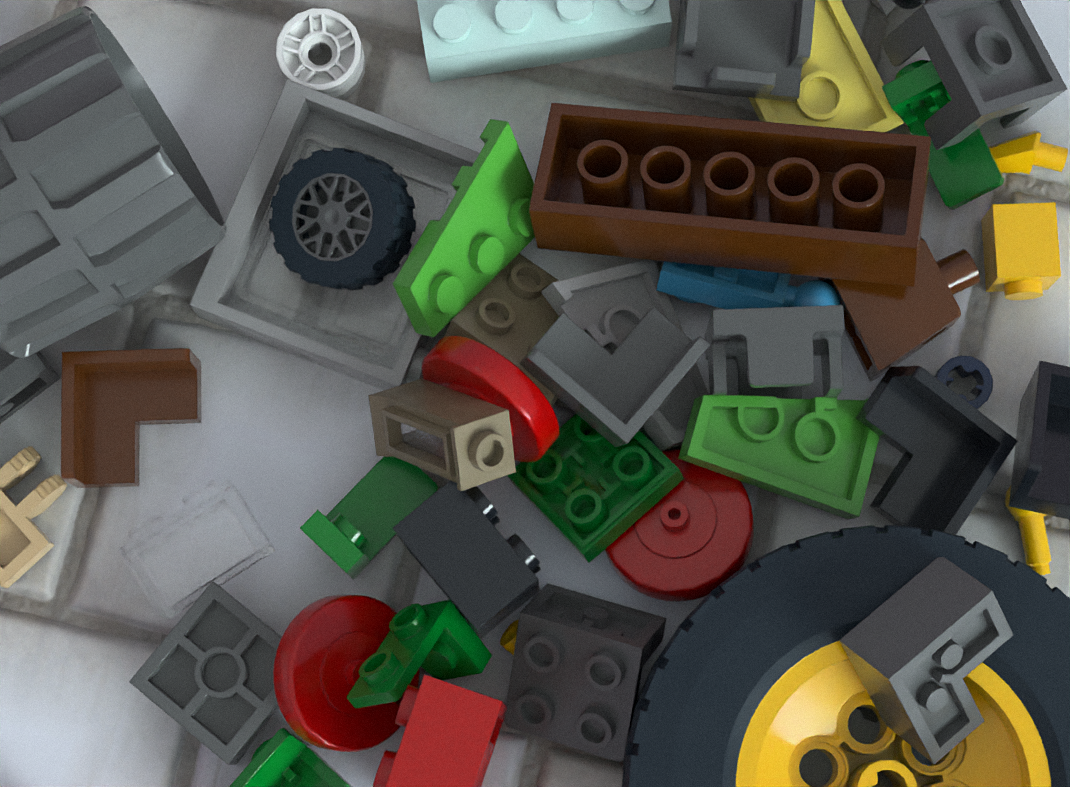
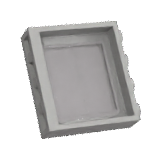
[189,79,480,390]

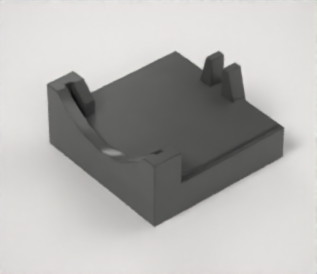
[129,581,282,765]

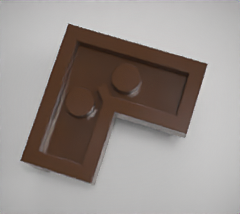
[61,348,201,488]

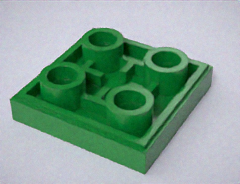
[507,414,684,563]

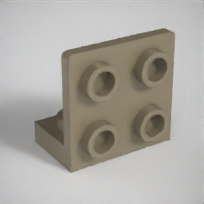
[444,253,559,407]

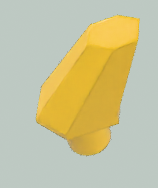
[989,131,1068,174]

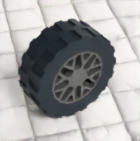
[269,147,417,291]

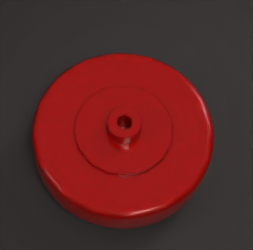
[421,336,559,462]
[605,449,754,602]
[273,594,420,752]

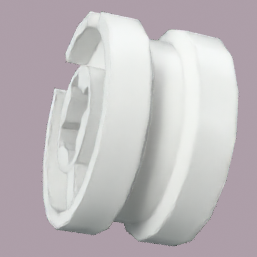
[276,8,365,100]

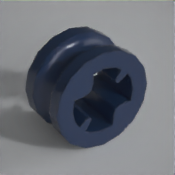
[935,355,993,409]

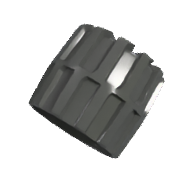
[0,6,226,358]

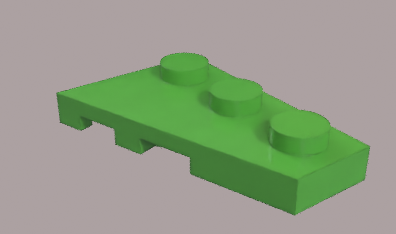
[393,119,535,338]

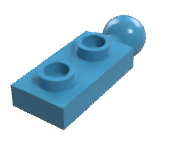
[656,261,841,309]

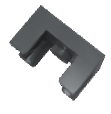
[880,0,1067,150]

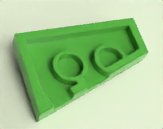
[678,395,880,520]

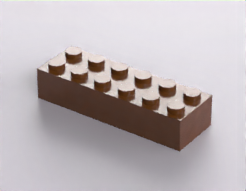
[529,103,931,287]

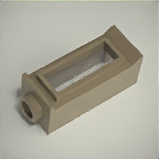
[368,378,516,491]

